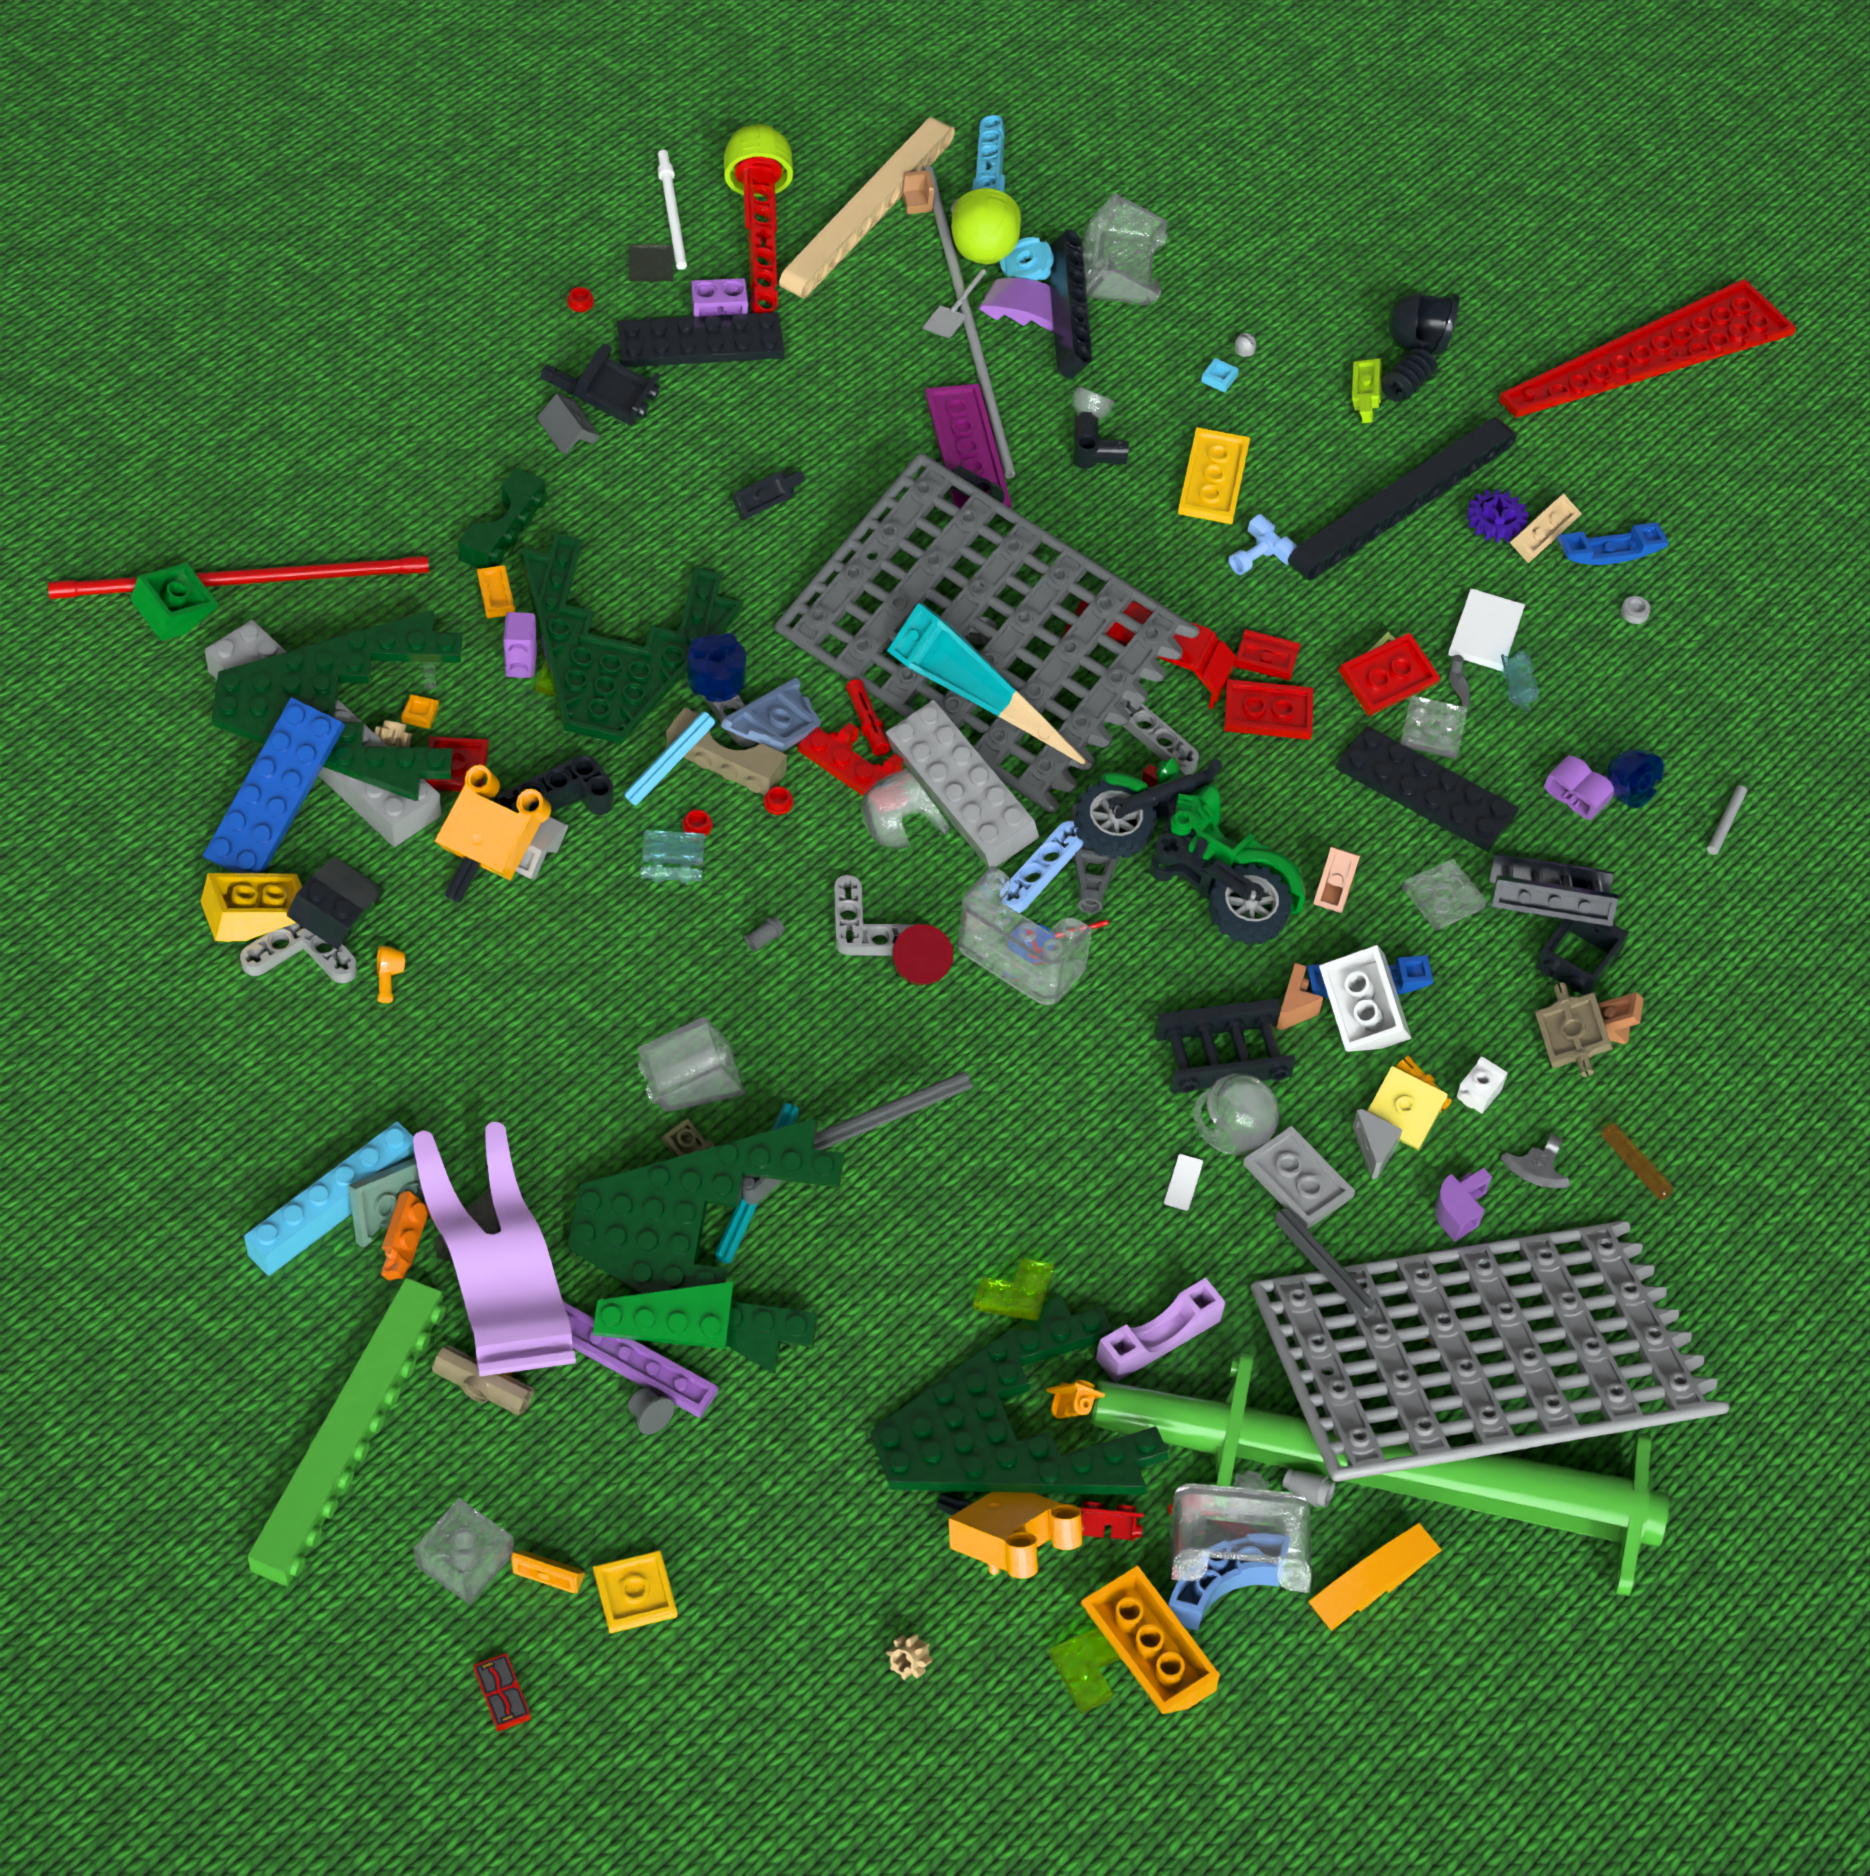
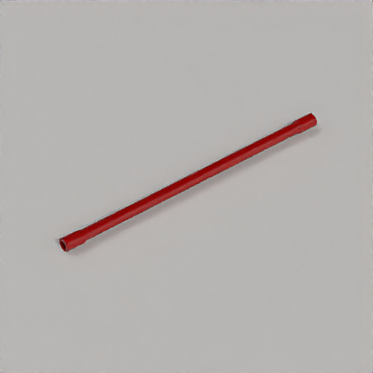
[48,556,429,599]

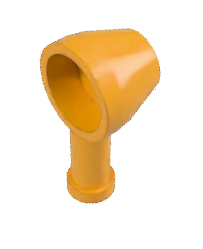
[377,946,405,1003]

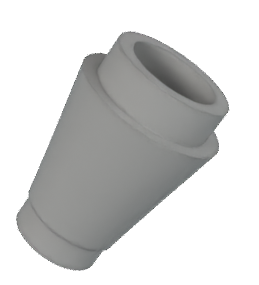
[1282,1468,1335,1508]

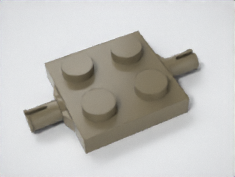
[1535,983,1613,1077]

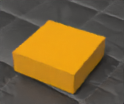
[401,694,439,729]

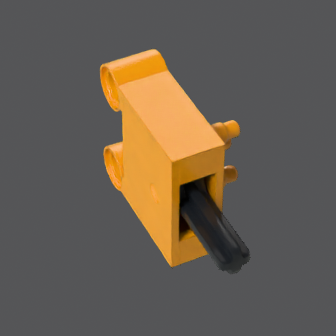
[435,765,551,903]
[936,1492,1082,1578]

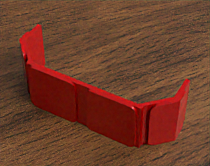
[1061,600,1236,709]

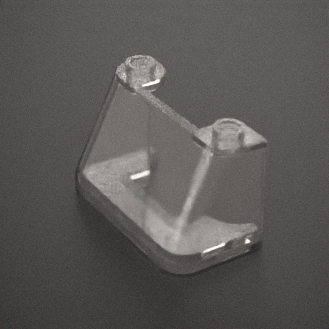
[1083,193,1168,305]
[1168,1483,1312,1593]

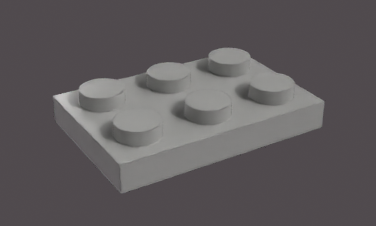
[1243,1126,1355,1229]

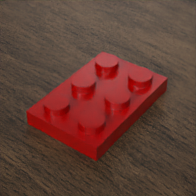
[1338,632,1441,717]
[1224,679,1313,740]

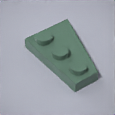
[348,1158,424,1247]

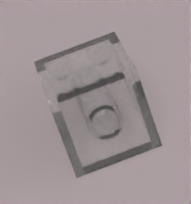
[638,1016,745,1112]

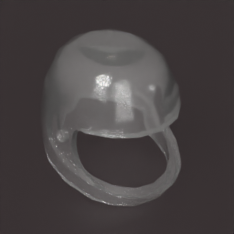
[861,769,950,849]
[1193,1073,1280,1155]

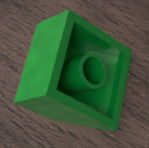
[130,563,218,641]

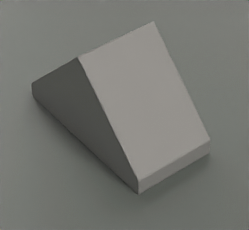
[1353,1109,1403,1179]

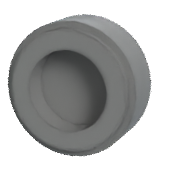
[1621,596,1651,624]

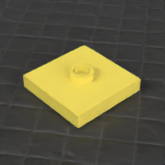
[1368,1066,1448,1151]

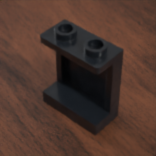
[574,343,661,427]

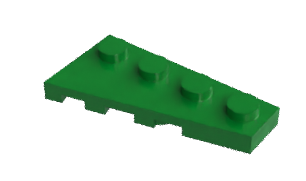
[593,1282,734,1349]

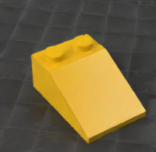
[201,873,302,942]

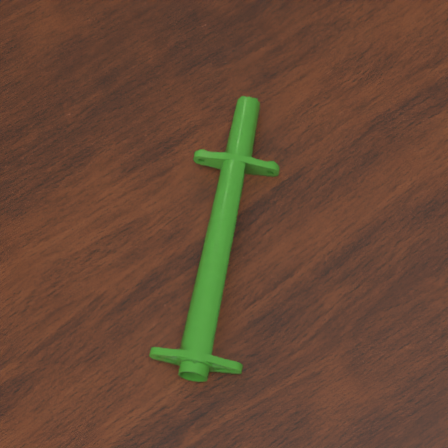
[1091,1352,1669,1596]

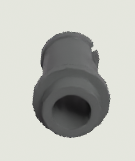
[744,916,785,952]

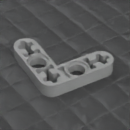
[834,875,914,955]
[240,923,357,983]

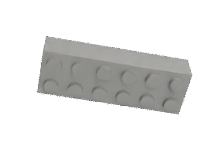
[885,700,1039,871]

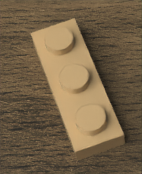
[1510,493,1582,563]

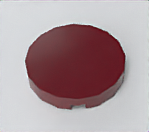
[892,924,953,986]

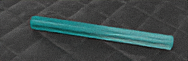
[715,1103,799,1264]

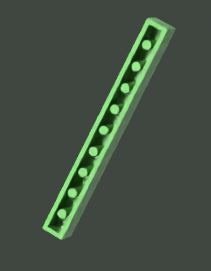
[247,1278,446,1587]

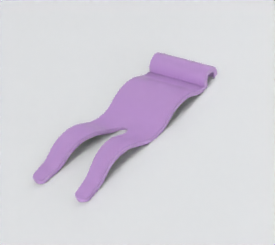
[413,1122,576,1377]

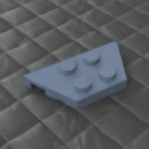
[721,678,821,752]

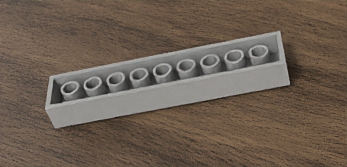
[205,620,441,848]

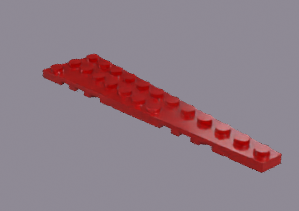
[1499,279,1796,418]

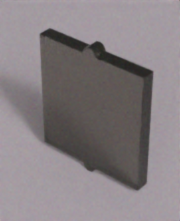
[629,243,673,283]

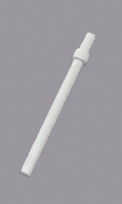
[658,150,687,270]

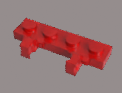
[798,723,908,813]

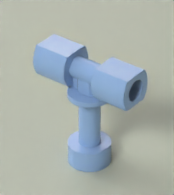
[1228,514,1297,575]

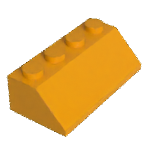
[1081,1565,1220,1714]

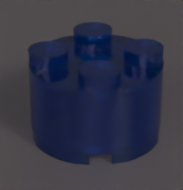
[688,633,746,702]

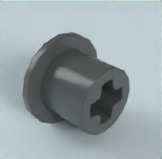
[628,1388,675,1435]

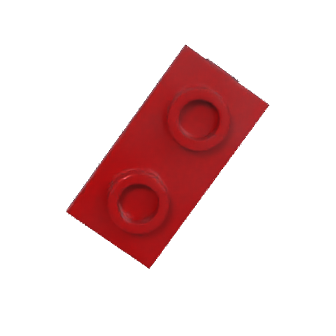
[1079,1502,1144,1541]

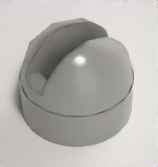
[1234,333,1256,357]

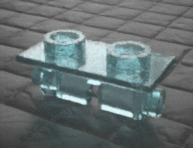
[1501,651,1539,711]

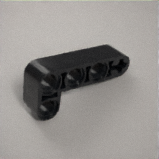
[493,755,614,815]

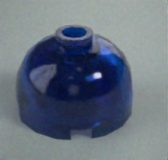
[1607,749,1664,809]

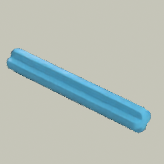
[624,711,715,805]

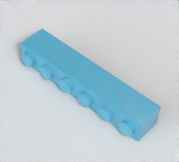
[244,1121,415,1276]

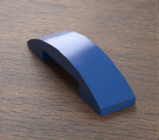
[1557,522,1669,565]
[1307,955,1433,998]

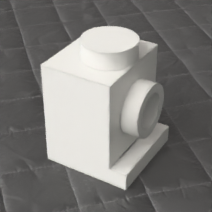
[1456,1056,1508,1114]

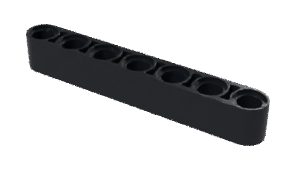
[1049,229,1092,379]

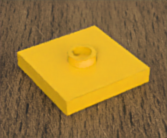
[593,1550,677,1634]

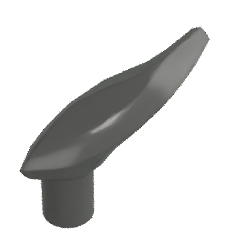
[1449,655,1470,708]

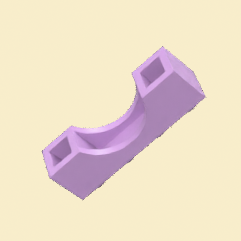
[1096,1278,1225,1383]

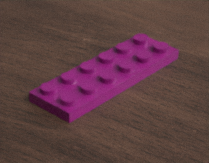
[925,383,1012,509]

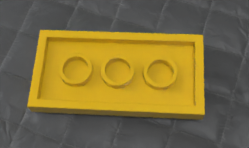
[1178,427,1250,524]

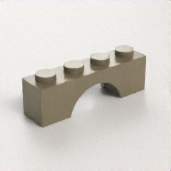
[666,707,787,795]

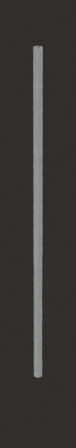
[923,166,1015,478]

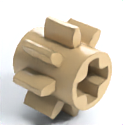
[374,720,412,747]
[887,1634,933,1680]

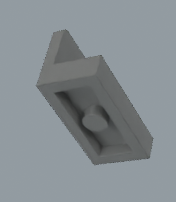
[537,394,600,454]

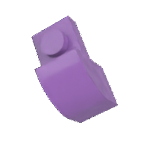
[1435,1168,1492,1242]

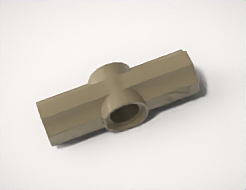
[432,1345,534,1416]

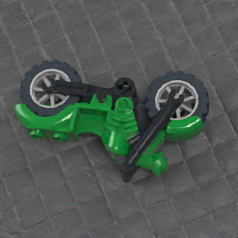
[1074,757,1305,945]

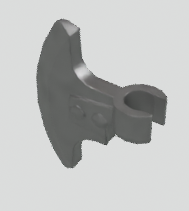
[1501,1134,1570,1188]

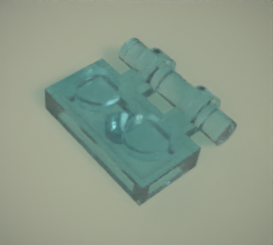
[641,830,705,884]

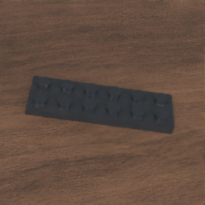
[617,312,784,367]
[1336,725,1519,853]

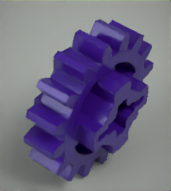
[1466,489,1528,543]

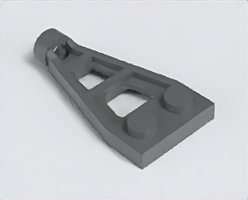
[1071,804,1127,914]

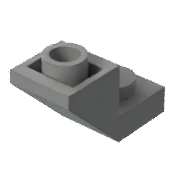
[515,816,569,879]

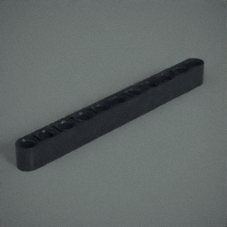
[1288,417,1517,581]

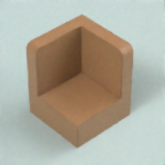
[902,170,934,214]

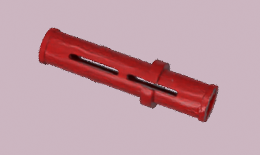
[846,679,890,756]

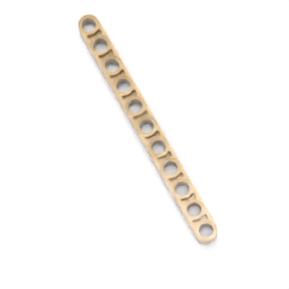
[779,117,955,299]

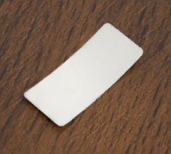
[1164,1154,1203,1211]

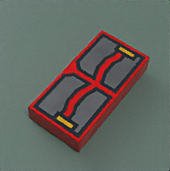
[473,1653,531,1732]

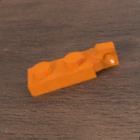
[381,1191,429,1281]

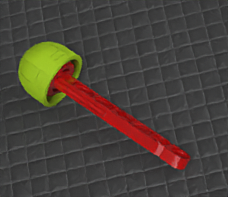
[724,124,793,313]

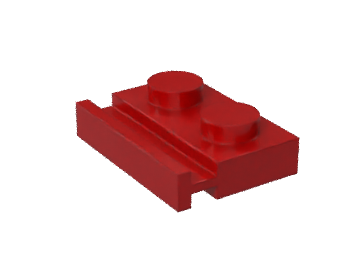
[1234,629,1301,681]

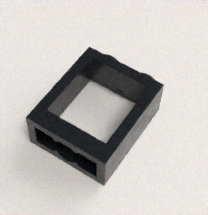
[1535,919,1629,995]

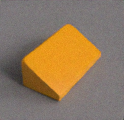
[511,1550,585,1594]

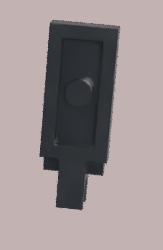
[730,470,806,520]

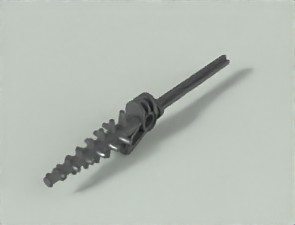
[707,1071,973,1205]

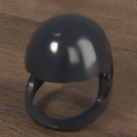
[1389,291,1460,355]

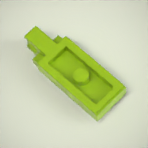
[1352,358,1382,424]

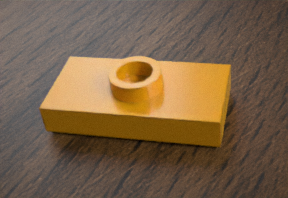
[477,565,515,619]

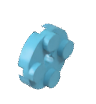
[1000,237,1054,281]

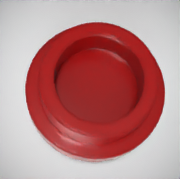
[567,287,594,312]
[764,786,793,815]
[682,810,713,838]

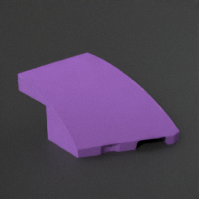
[979,278,1054,332]

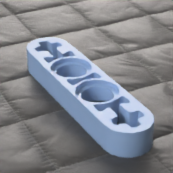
[999,821,1084,914]

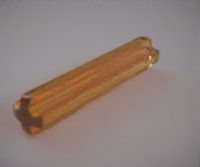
[1602,1123,1674,1200]

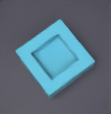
[1201,358,1239,393]

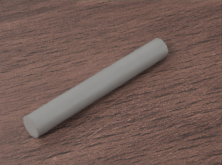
[1707,785,1747,855]

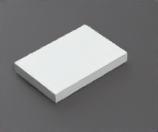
[1448,589,1525,671]

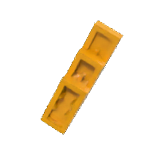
[1308,1523,1441,1631]

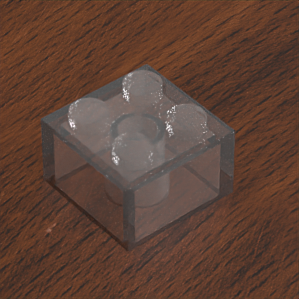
[414,1498,514,1605]

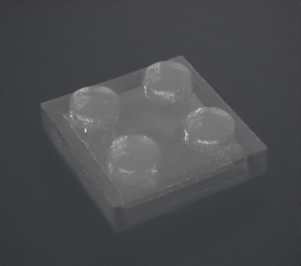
[1400,695,1468,759]
[1402,859,1487,930]

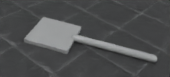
[923,269,986,339]

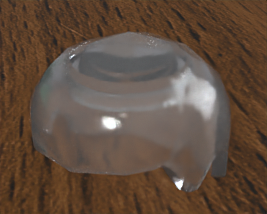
[1072,387,1114,421]

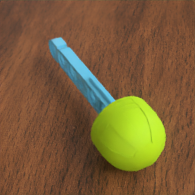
[951,115,1021,264]

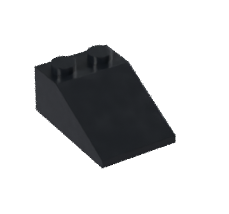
[286,857,386,950]

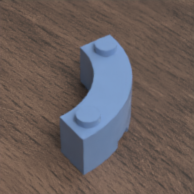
[1168,1535,1290,1631]

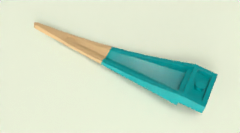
[887,603,1088,764]

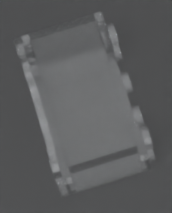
[957,865,1092,1005]

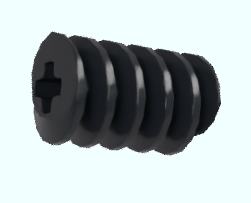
[1381,348,1438,402]

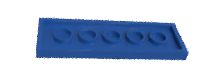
[203,697,346,873]

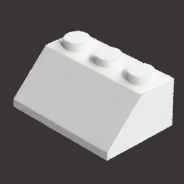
[1319,945,1412,1052]

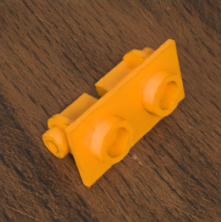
[1046,1380,1105,1419]

